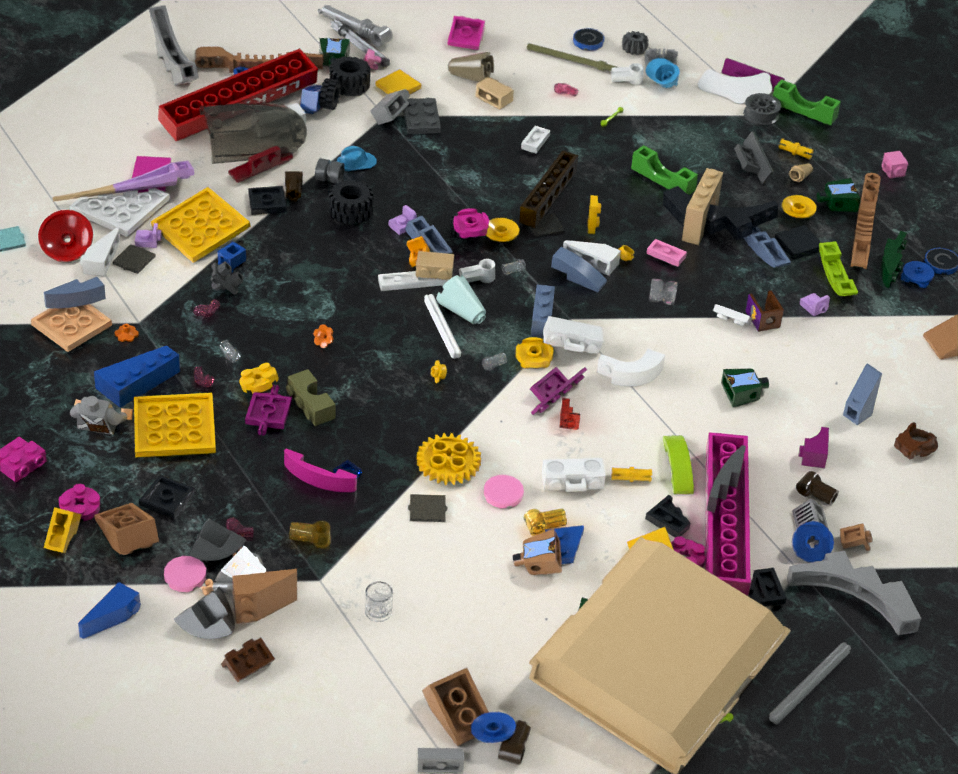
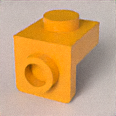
[406,236,430,267]

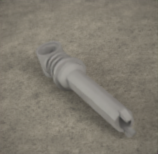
[318,5,393,47]

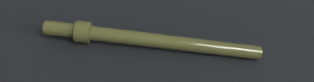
[527,43,617,71]

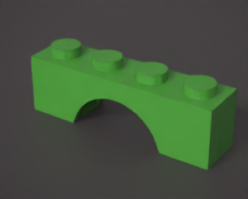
[773,80,841,125]
[631,145,698,195]

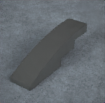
[707,445,746,512]

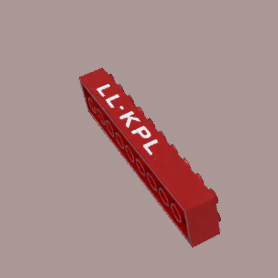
[158,48,318,141]

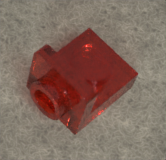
[559,398,580,430]

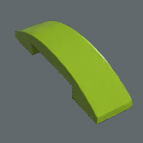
[819,242,858,296]
[663,435,694,494]

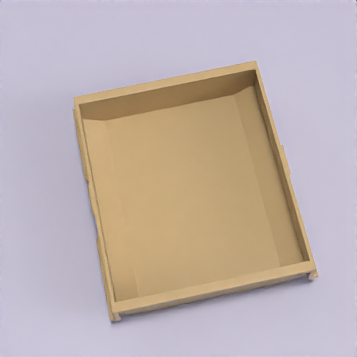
[529,537,791,774]

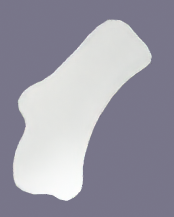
[698,69,772,104]

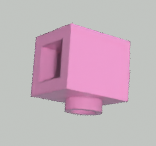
[882,151,908,178]

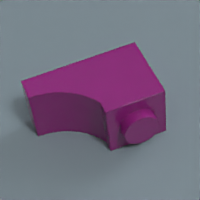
[798,427,829,469]

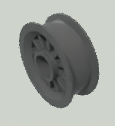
[743,93,781,125]

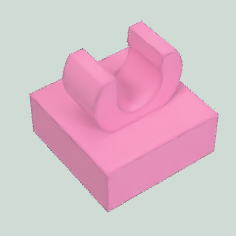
[363,49,381,70]

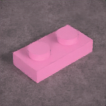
[647,239,687,267]

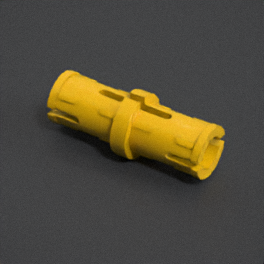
[779,139,814,160]
[611,467,652,482]

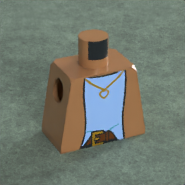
[513,529,562,575]

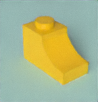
[44,507,82,553]

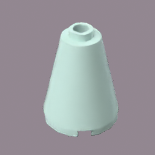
[436,275,486,324]

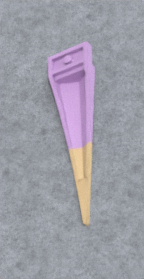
[52,161,194,202]

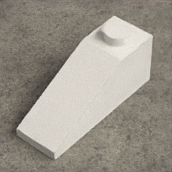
[80,228,120,277]
[563,240,621,276]

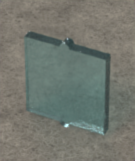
[0,226,26,252]

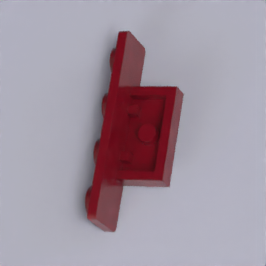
[228,145,293,183]

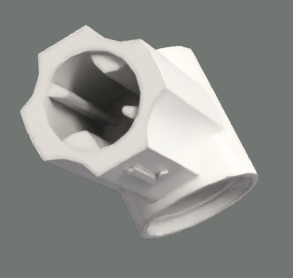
[611,63,643,85]
[459,259,495,283]

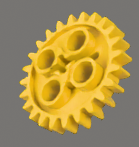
[417,433,481,485]

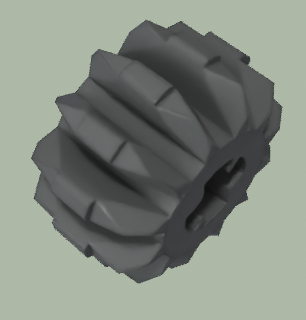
[622,31,649,55]

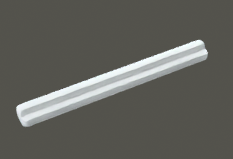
[424,294,461,359]

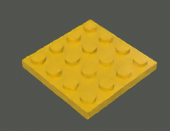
[151,187,251,263]
[134,393,216,458]

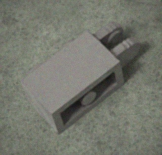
[371,89,409,125]

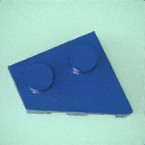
[545,525,584,564]

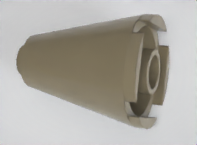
[448,52,494,83]

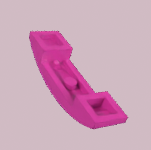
[284,448,357,492]

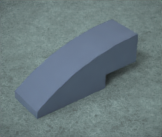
[405,216,453,254]
[551,247,607,292]
[43,277,106,308]

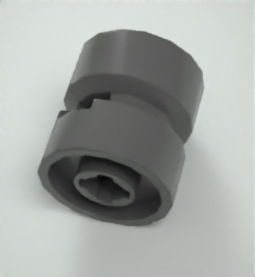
[315,158,345,185]

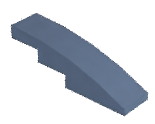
[744,226,791,268]

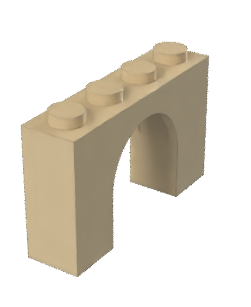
[682,168,723,245]

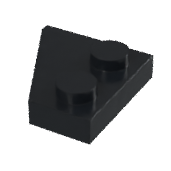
[645,495,691,537]
[748,568,787,607]

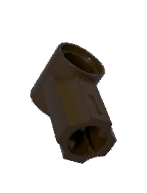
[285,171,303,201]
[796,471,839,505]
[498,720,531,765]

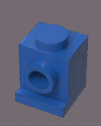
[218,242,246,273]

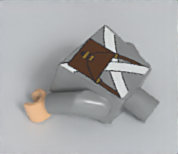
[70,396,133,435]
[201,546,266,595]

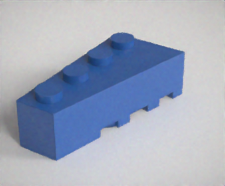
[94,345,180,408]

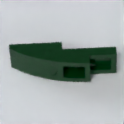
[881,231,908,288]

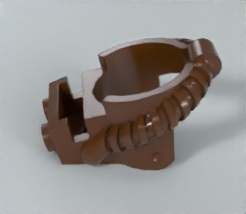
[894,422,938,460]

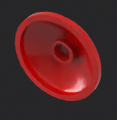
[38,210,93,262]

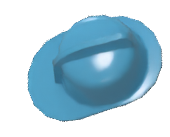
[646,58,680,88]
[336,146,377,171]

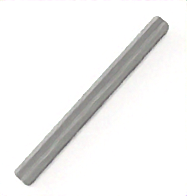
[769,642,851,724]

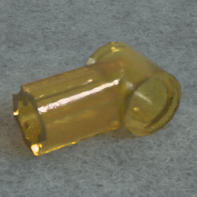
[523,509,567,536]
[289,521,331,548]

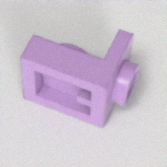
[389,205,417,235]
[135,223,162,248]
[800,293,830,316]

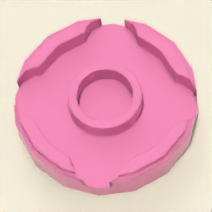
[484,475,524,508]
[164,556,206,592]

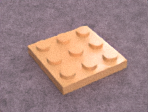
[31,304,112,352]

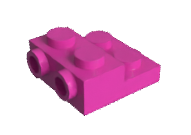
[447,16,485,50]
[0,437,47,482]

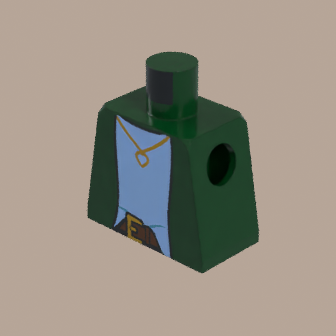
[319,38,350,67]
[817,178,861,212]
[721,368,769,407]

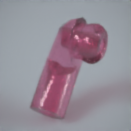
[554,83,579,97]
[193,300,220,317]
[193,367,215,388]
[226,517,254,537]

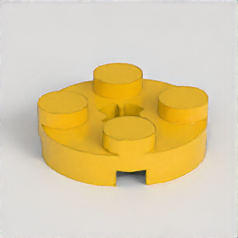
[516,337,554,369]
[239,363,279,394]

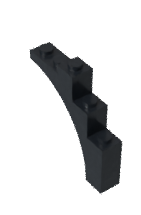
[663,186,778,240]

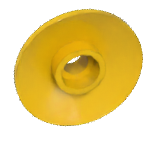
[782,195,817,218]
[486,218,519,242]

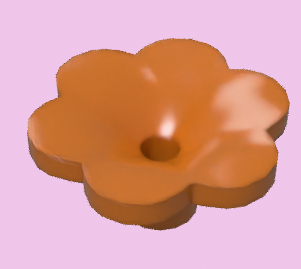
[115,323,139,342]
[313,324,334,348]

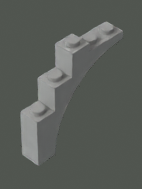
[149,5,199,86]
[787,551,921,635]

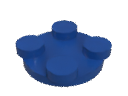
[901,261,935,288]

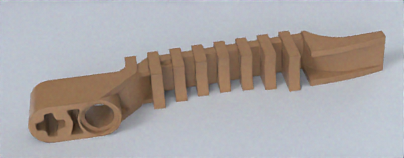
[195,46,323,73]
[850,173,881,269]

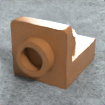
[840,523,873,551]

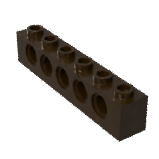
[519,150,578,228]

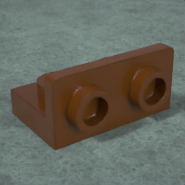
[221,638,275,683]

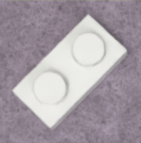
[521,126,550,153]
[713,304,753,326]

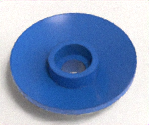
[471,712,516,743]

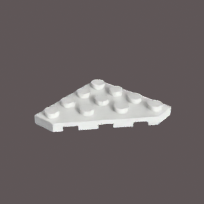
[69,188,170,237]

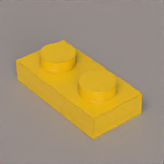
[588,195,601,234]

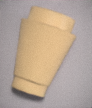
[789,164,813,182]

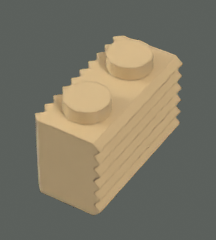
[476,77,514,110]
[416,251,454,280]

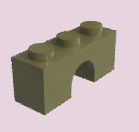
[286,369,336,426]

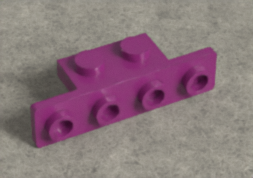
[721,58,785,92]
[530,367,587,415]

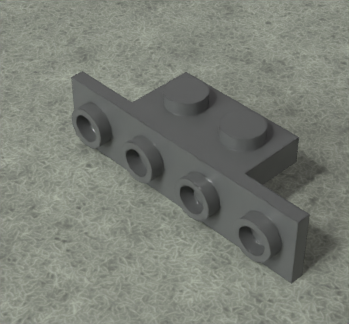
[734,131,774,185]

